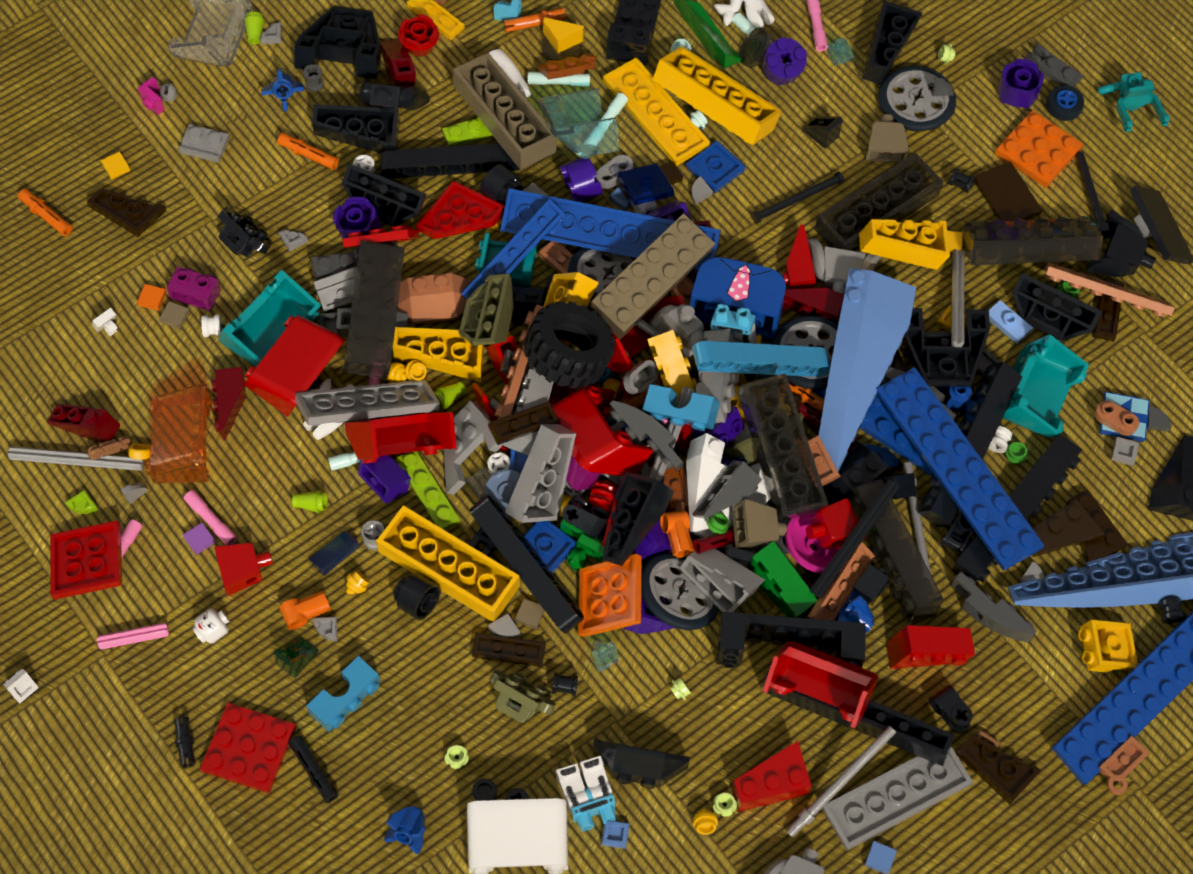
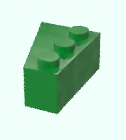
[749,541,818,618]

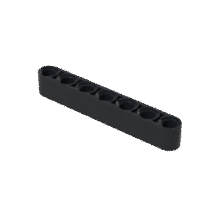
[380,143,524,179]
[469,494,584,634]

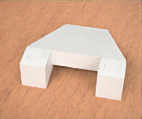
[686,433,780,550]

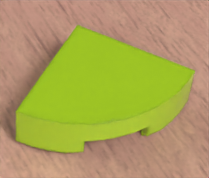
[65,490,98,514]

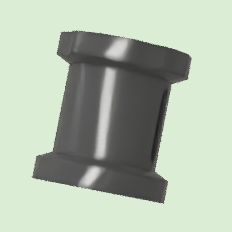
[303,64,324,92]

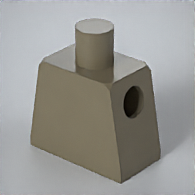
[866,114,909,163]
[732,499,787,549]

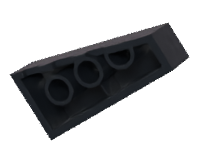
[862,1,923,85]
[312,105,400,153]

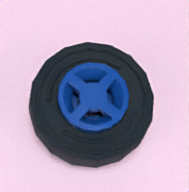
[1046,85,1084,121]

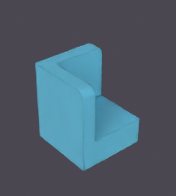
[494,0,522,21]

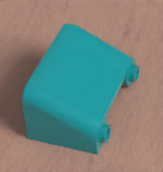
[218,269,321,367]
[1003,334,1089,438]

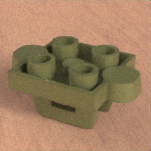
[489,670,556,723]

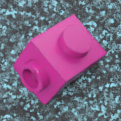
[138,77,164,115]

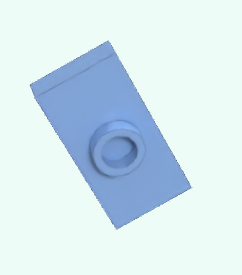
[989,300,1033,344]

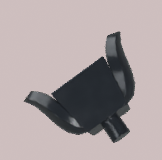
[354,80,430,111]
[1086,209,1156,277]

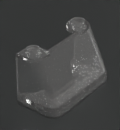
[167,0,252,67]

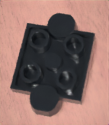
[218,207,273,257]

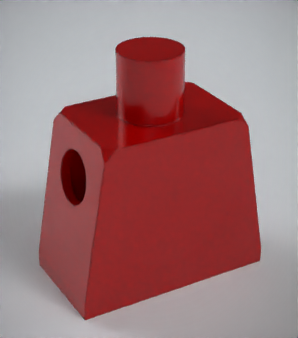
[806,498,866,549]
[214,543,273,596]

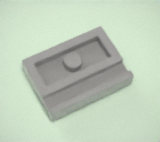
[178,124,230,163]
[313,267,365,312]

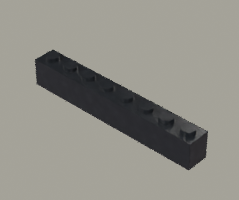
[918,361,1022,528]
[952,434,1083,584]
[763,663,954,766]

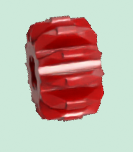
[589,479,617,515]

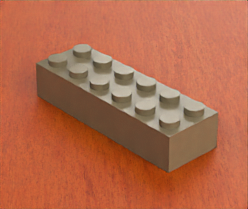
[453,53,557,170]
[589,213,715,340]

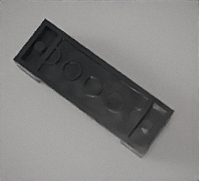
[606,0,662,66]
[717,612,866,668]

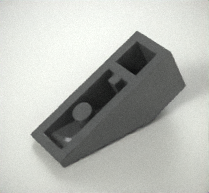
[692,460,762,519]

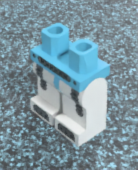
[710,304,756,344]
[556,756,616,832]

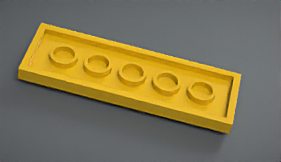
[603,57,710,166]

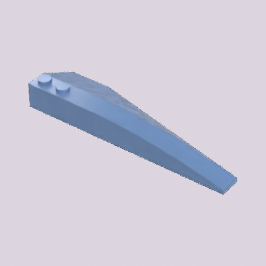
[819,268,916,471]
[1008,532,1193,607]

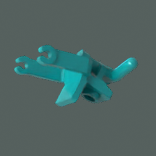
[1098,72,1170,132]

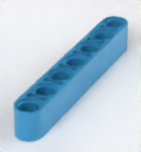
[692,341,831,377]

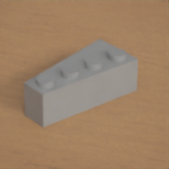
[695,329,739,423]
[503,362,554,455]
[505,424,576,523]

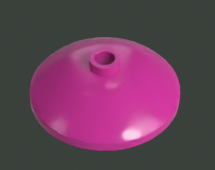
[785,510,839,573]

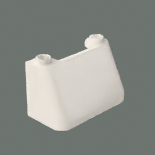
[467,798,568,874]

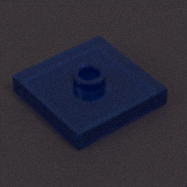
[618,163,674,205]

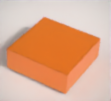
[137,284,167,311]

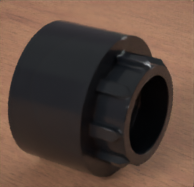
[480,164,523,206]
[393,573,441,620]

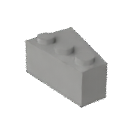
[679,549,765,613]

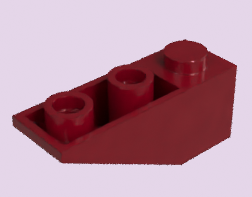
[380,40,416,87]
[783,288,844,323]
[212,367,247,440]
[47,404,121,443]

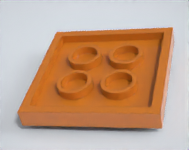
[995,110,1084,188]
[578,554,642,637]

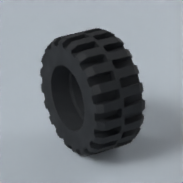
[524,301,615,388]

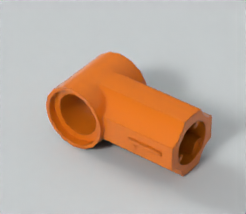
[660,511,694,558]
[279,590,331,630]

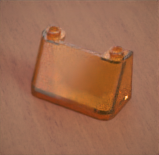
[146,384,212,483]

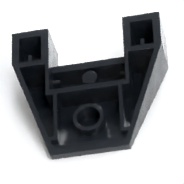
[294,6,381,79]
[901,308,990,387]

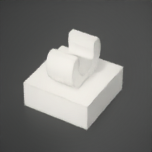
[92,308,118,336]
[3,669,39,704]

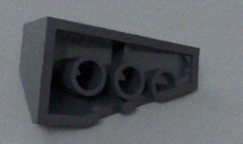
[1148,435,1193,521]
[603,471,674,566]

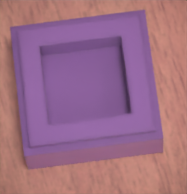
[183,523,215,555]

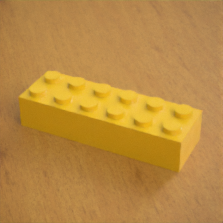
[653,46,782,145]
[376,505,520,622]

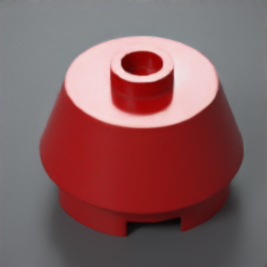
[398,14,439,57]

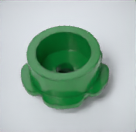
[567,548,586,571]

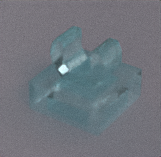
[827,38,854,65]
[591,639,620,672]

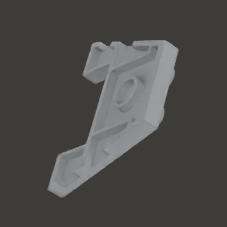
[444,401,504,495]

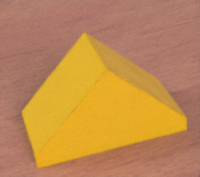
[543,17,584,53]

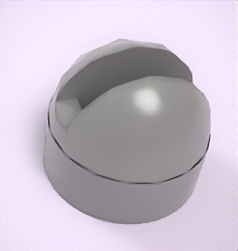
[160,83,177,102]

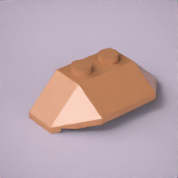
[387,273,471,324]

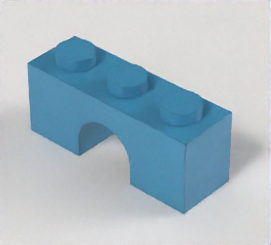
[643,384,721,431]
[306,656,381,732]

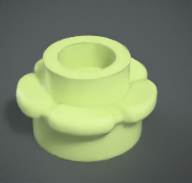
[938,44,955,64]
[670,678,691,700]
[445,745,469,769]
[713,793,737,817]

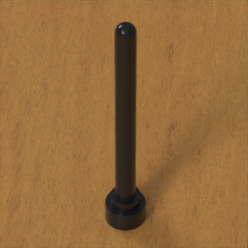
[1076,151,1113,239]

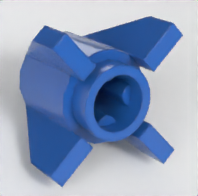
[261,68,304,111]
[939,385,974,414]
[834,590,874,633]
[384,806,426,854]

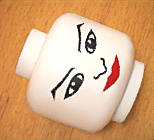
[193,608,230,644]

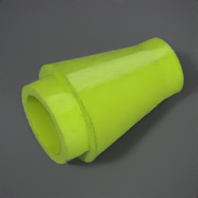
[244,12,265,44]
[434,382,466,409]
[292,490,328,513]

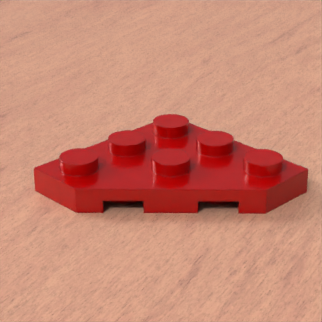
[416,181,505,239]
[343,226,420,248]

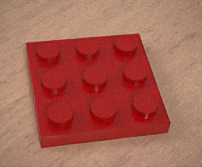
[50,520,122,600]
[200,703,296,794]

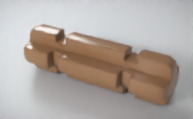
[87,436,131,460]

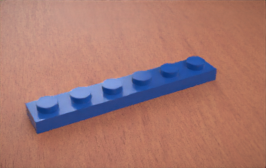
[460,198,565,300]

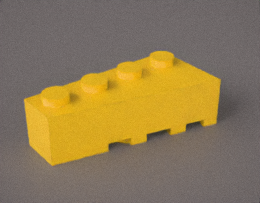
[859,219,950,270]

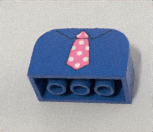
[690,257,786,339]

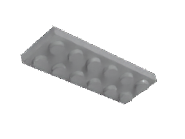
[295,379,440,426]
[822,747,973,851]

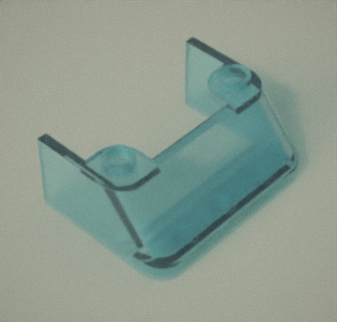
[539,88,619,159]

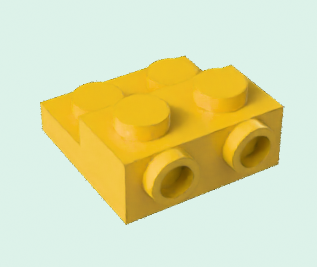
[1078,620,1138,673]

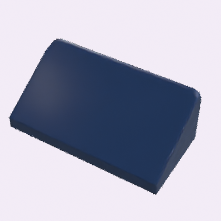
[309,531,360,576]

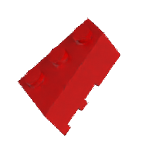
[886,625,975,669]
[732,740,812,812]

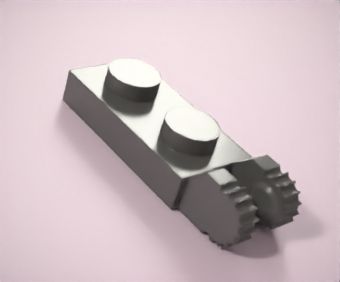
[1026,45,1083,88]

